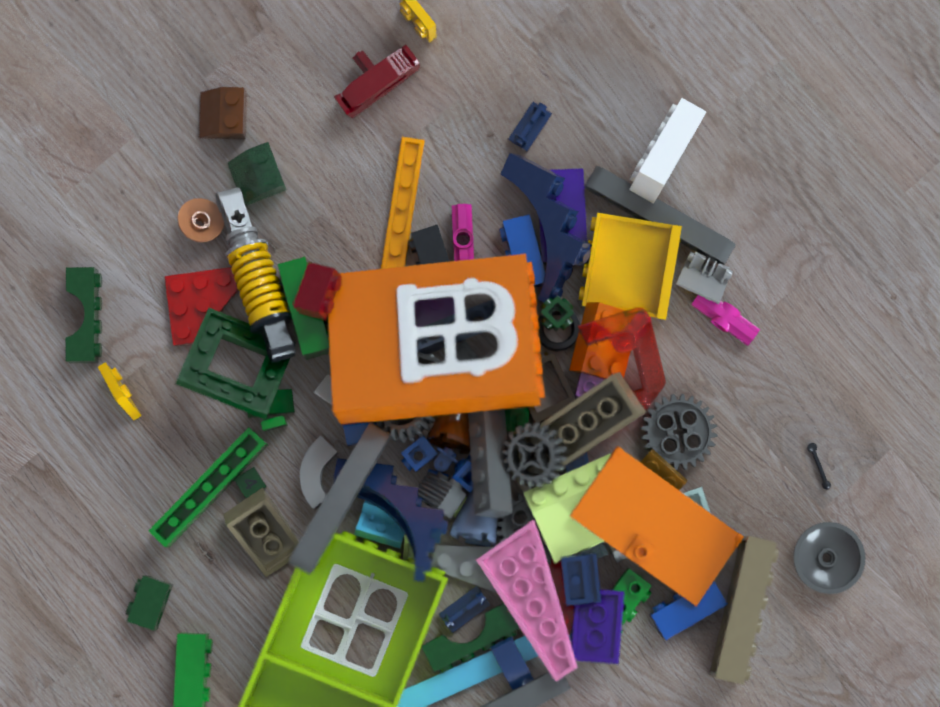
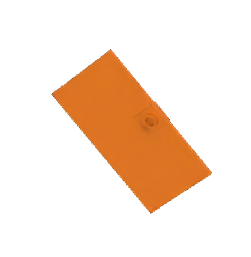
[569,446,744,606]

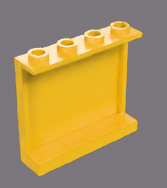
[578,213,682,320]

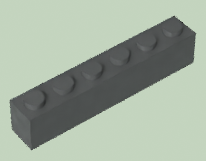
[468,409,512,518]

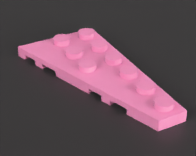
[476,520,577,681]

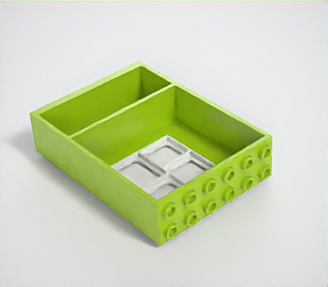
[239,531,448,707]

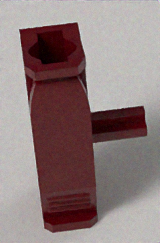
[334,44,420,119]

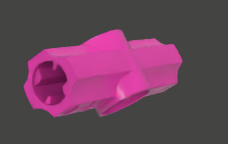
[451,204,474,261]
[691,295,760,346]

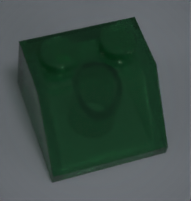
[227,142,287,206]

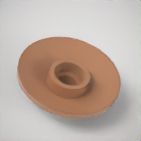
[177,198,224,243]

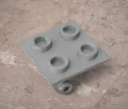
[676,252,733,304]

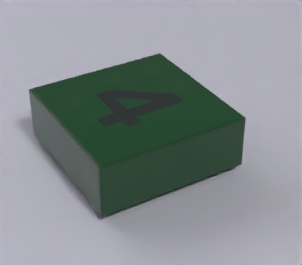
[234,467,267,498]

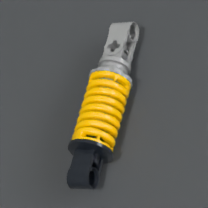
[215,187,295,363]

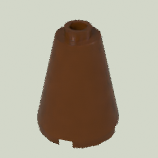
[427,413,470,454]

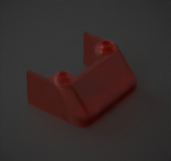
[578,307,666,411]

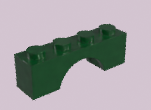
[65,267,102,364]
[421,603,520,674]

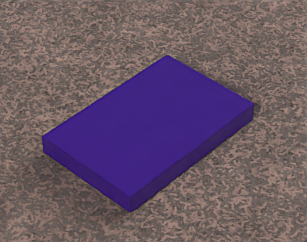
[571,590,625,665]

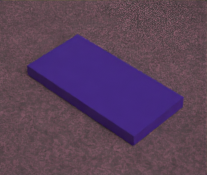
[539,168,588,263]

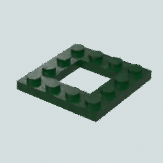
[175,308,297,420]

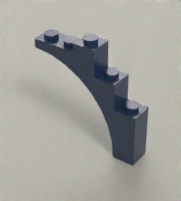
[500,153,592,302]
[333,458,448,582]

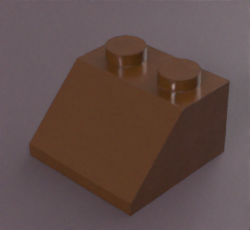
[199,87,247,139]

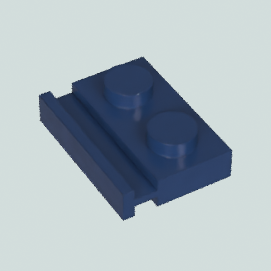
[561,553,601,605]

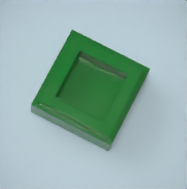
[261,415,288,432]

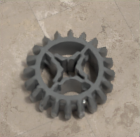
[376,416,435,443]
[502,422,566,488]

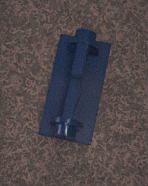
[508,101,552,152]
[434,447,458,473]
[439,586,490,633]

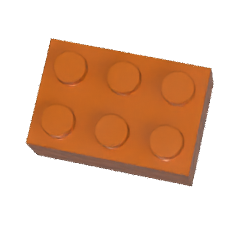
[569,302,640,380]

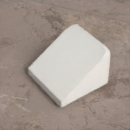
[313,374,332,405]

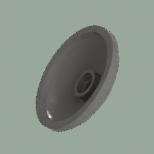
[793,522,866,594]

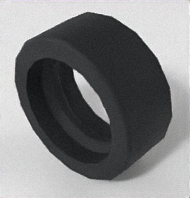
[535,312,580,352]

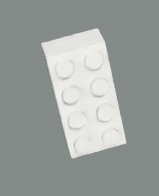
[629,98,706,204]

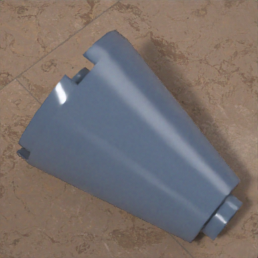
[449,490,497,547]

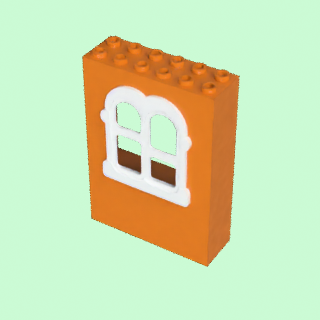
[328,254,545,425]

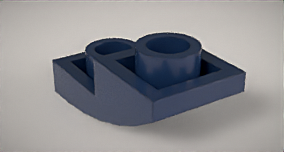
[490,636,534,690]

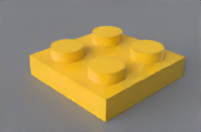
[399,0,437,42]

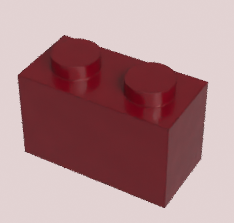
[293,262,342,320]

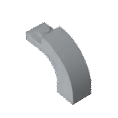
[300,435,339,510]

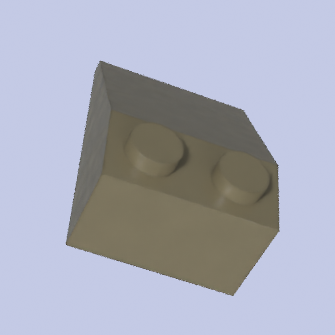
[223,487,299,577]

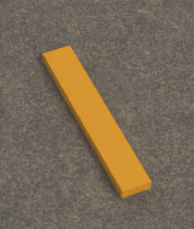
[381,137,425,269]

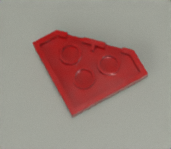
[164,267,238,346]

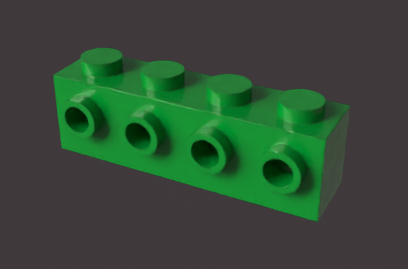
[611,568,652,634]

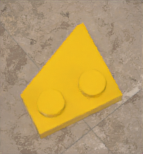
[98,362,142,420]

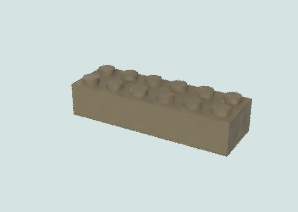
[508,372,646,492]
[709,536,779,685]

